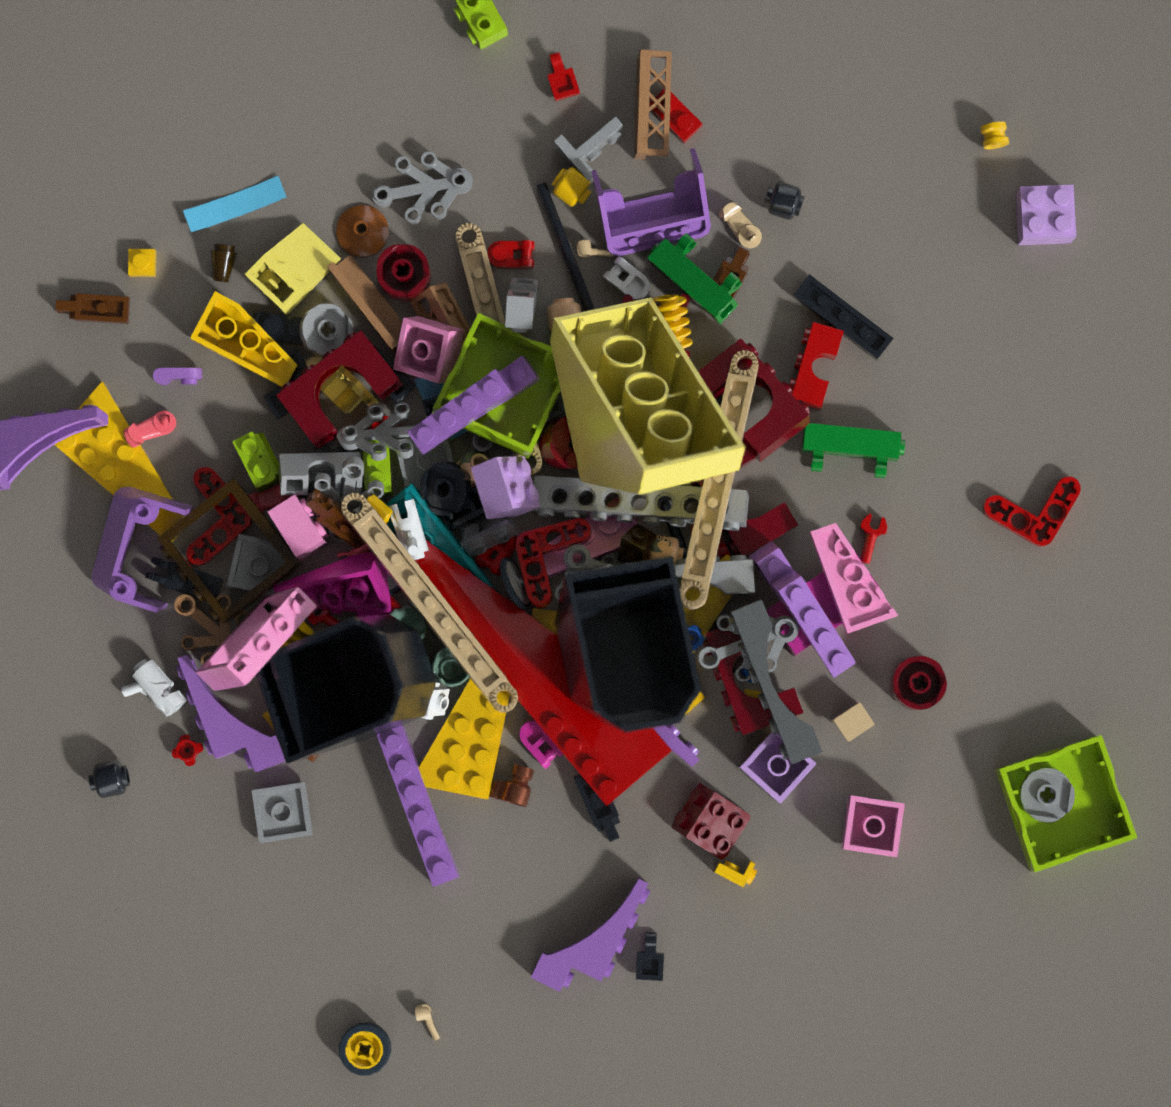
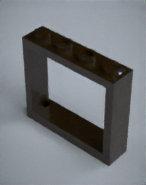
[157,478,302,624]

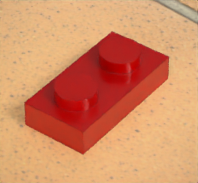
[649,89,703,144]

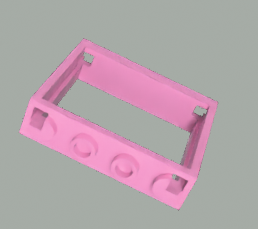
[195,587,317,691]

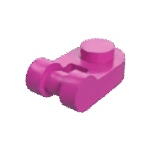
[519,721,563,769]

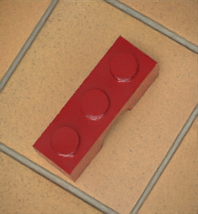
[789,322,844,410]

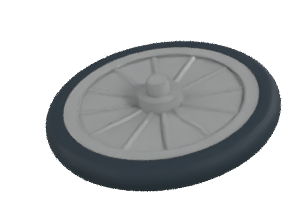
[500,557,531,610]

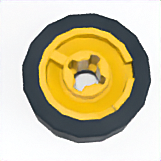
[339,1023,391,1076]

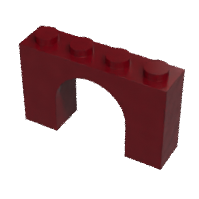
[276,330,403,450]
[698,338,810,462]
[690,439,798,557]
[703,625,804,736]

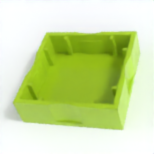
[432,313,561,459]
[995,735,1137,872]

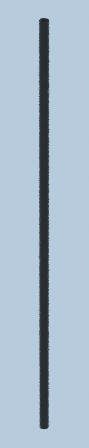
[536,182,735,673]

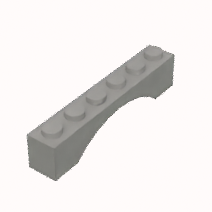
[596,555,755,595]

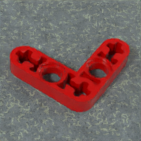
[186,467,253,566]
[982,476,1081,547]
[515,518,592,608]

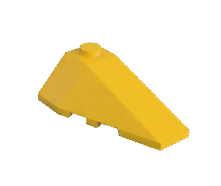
[190,291,297,387]

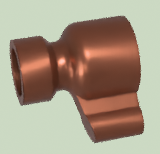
[489,764,534,807]

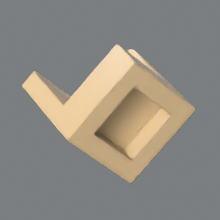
[831,702,875,741]

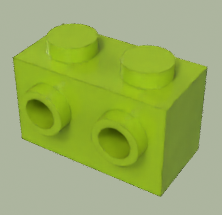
[453,0,508,50]

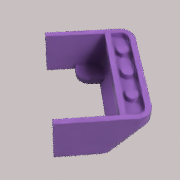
[591,148,711,256]
[91,487,195,613]

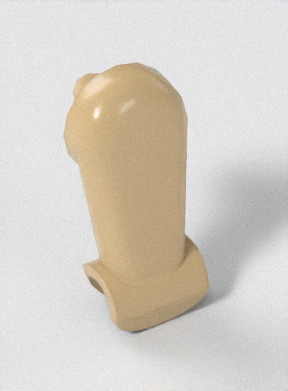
[719,202,762,249]

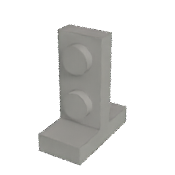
[554,117,623,185]

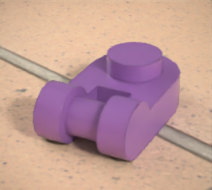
[153,368,202,386]

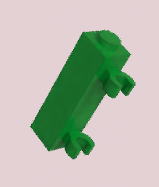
[648,233,742,324]
[802,423,905,479]

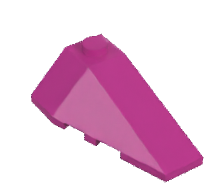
[273,552,391,616]

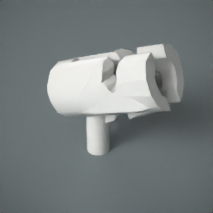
[388,499,429,560]
[121,659,188,717]

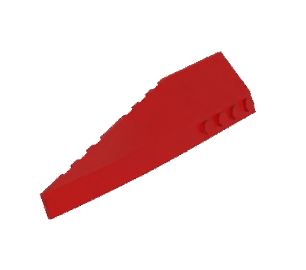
[415,540,673,806]

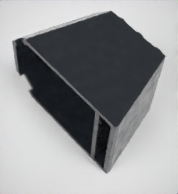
[555,556,701,733]
[256,614,436,764]

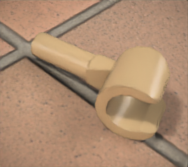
[576,240,613,258]
[415,1004,440,1041]

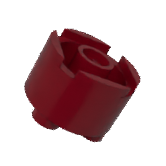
[376,244,431,302]
[539,416,578,470]
[890,656,947,710]

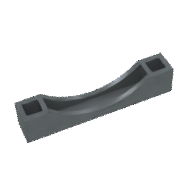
[728,600,822,764]

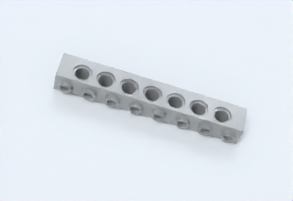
[534,475,749,531]

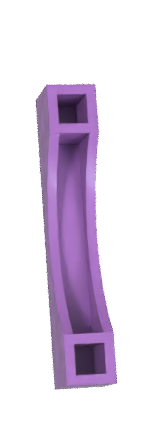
[377,725,460,887]

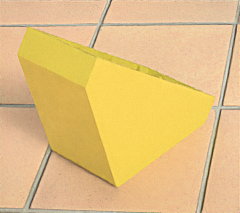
[550,297,745,494]

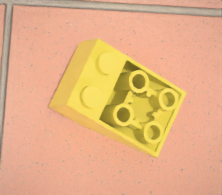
[245,223,341,315]

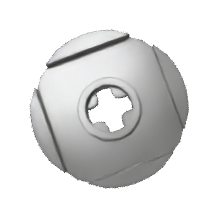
[299,303,353,357]
[1019,768,1075,822]

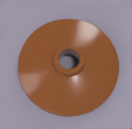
[336,205,389,257]

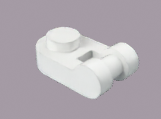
[602,256,650,301]

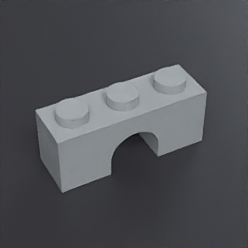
[505,278,538,332]
[279,452,362,496]

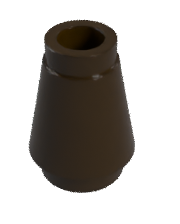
[211,244,237,283]

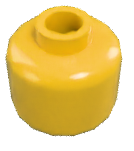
[551,167,592,207]

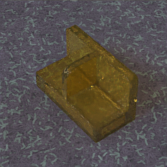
[321,366,379,413]

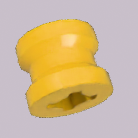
[980,121,1009,149]

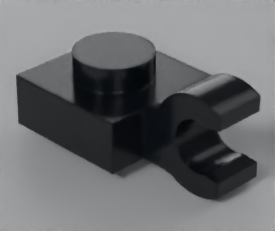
[636,932,664,981]

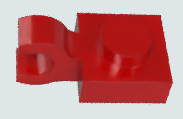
[547,52,580,102]

